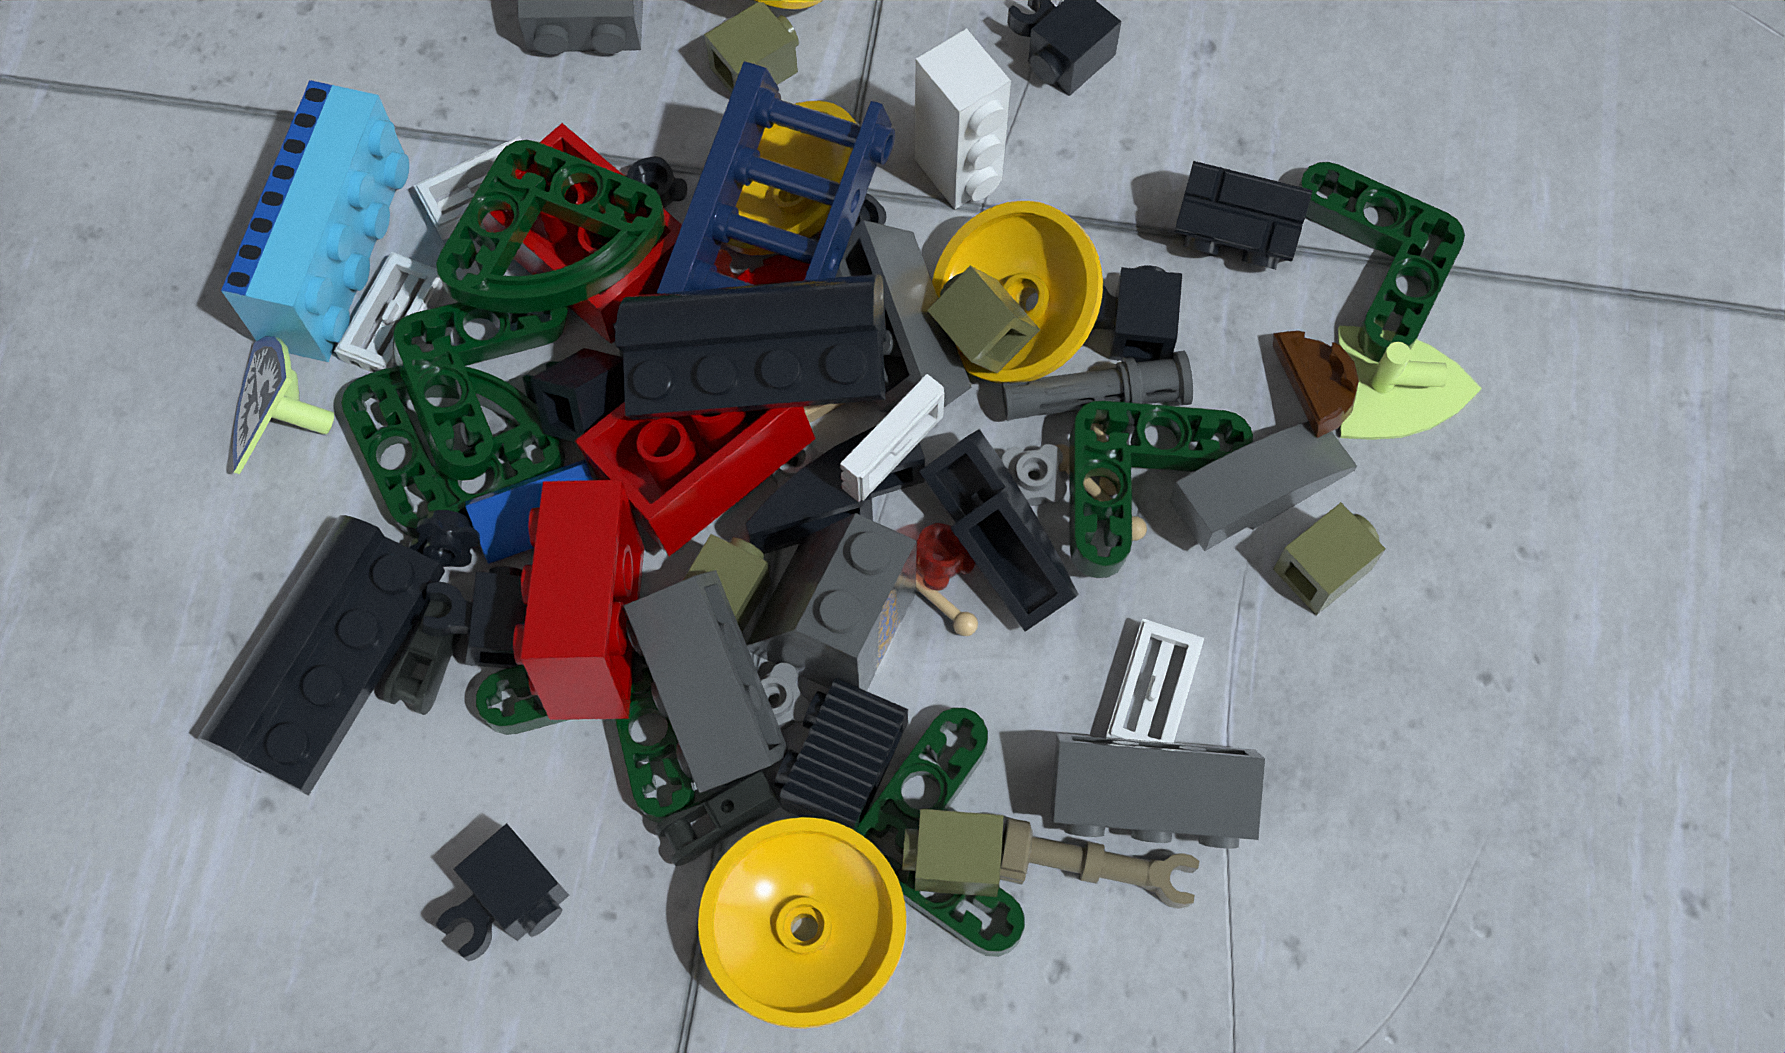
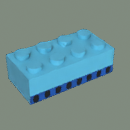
[221,80,409,363]

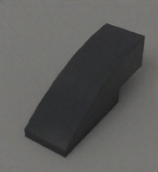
[745,426,925,554]
[919,429,1079,632]

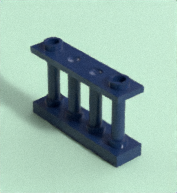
[657,61,895,294]

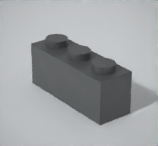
[835,220,972,413]
[624,570,789,793]
[1050,733,1265,849]

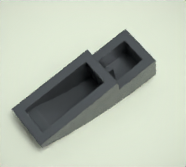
[1169,421,1357,551]

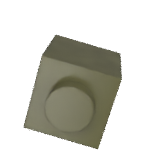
[704,2,799,94]
[928,265,1040,373]
[1273,502,1386,616]
[683,534,771,633]
[902,809,1004,897]

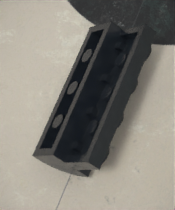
[615,274,886,420]
[198,515,445,796]

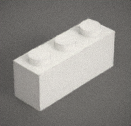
[915,28,1011,209]

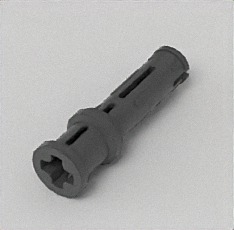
[1002,350,1193,421]

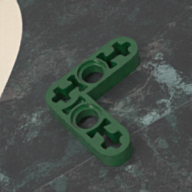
[1299,162,1465,362]
[393,302,568,481]
[1069,401,1253,579]
[476,651,695,823]
[856,707,1025,957]

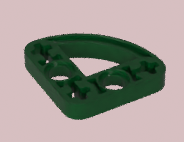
[436,139,666,313]
[341,366,565,539]

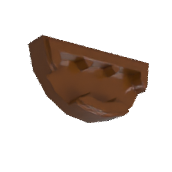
[1273,330,1359,438]

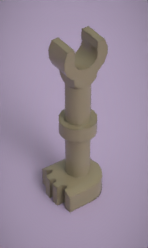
[1000,817,1199,909]

